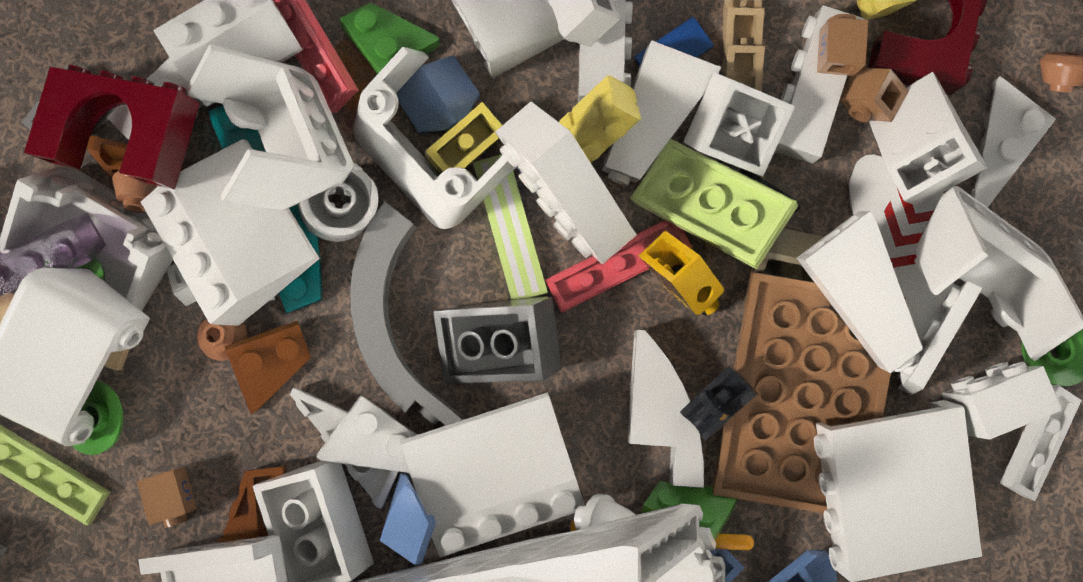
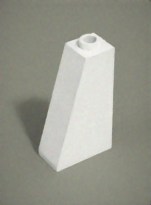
[601,41,721,186]
[796,211,923,373]

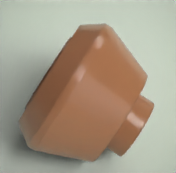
[1039,52,1083,92]
[112,170,158,213]
[196,317,247,361]

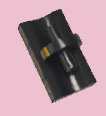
[680,364,759,441]

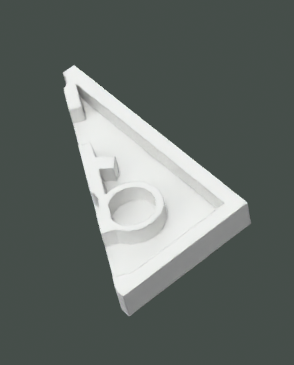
[971,76,1056,208]
[290,388,400,509]
[317,395,417,473]

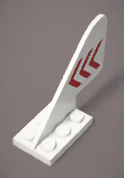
[849,154,982,395]

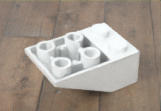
[869,72,988,206]

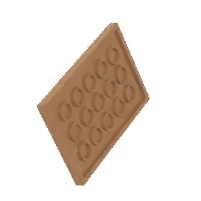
[712,272,906,513]

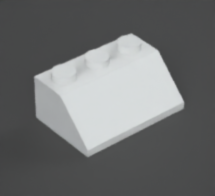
[153,0,303,107]
[253,461,374,582]

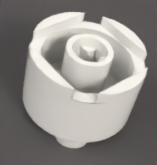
[299,163,378,242]

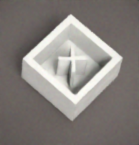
[684,73,795,176]
[942,362,1062,439]

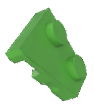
[340,2,440,75]
[641,481,739,541]

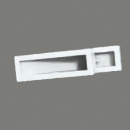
[627,330,704,488]

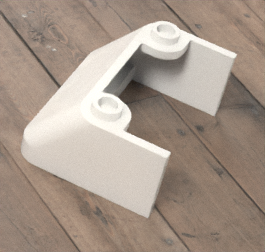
[186,44,353,210]
[353,47,517,229]
[915,186,1083,361]

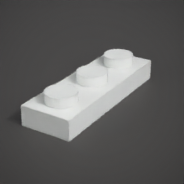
[1000,384,1082,501]

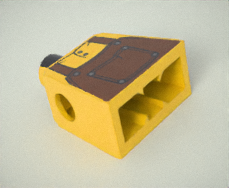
[638,231,724,316]

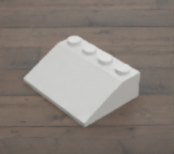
[141,139,320,326]
[401,392,585,557]

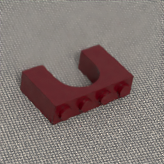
[868,0,987,95]
[24,65,200,190]

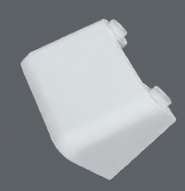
[452,0,565,79]
[0,167,173,311]
[0,268,150,446]

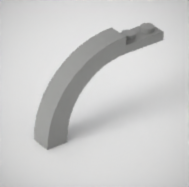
[350,201,466,425]

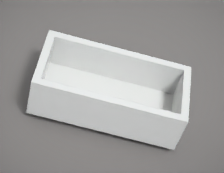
[495,102,636,265]

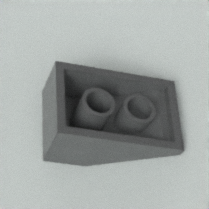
[433,297,562,383]

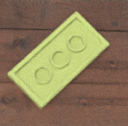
[630,139,798,269]

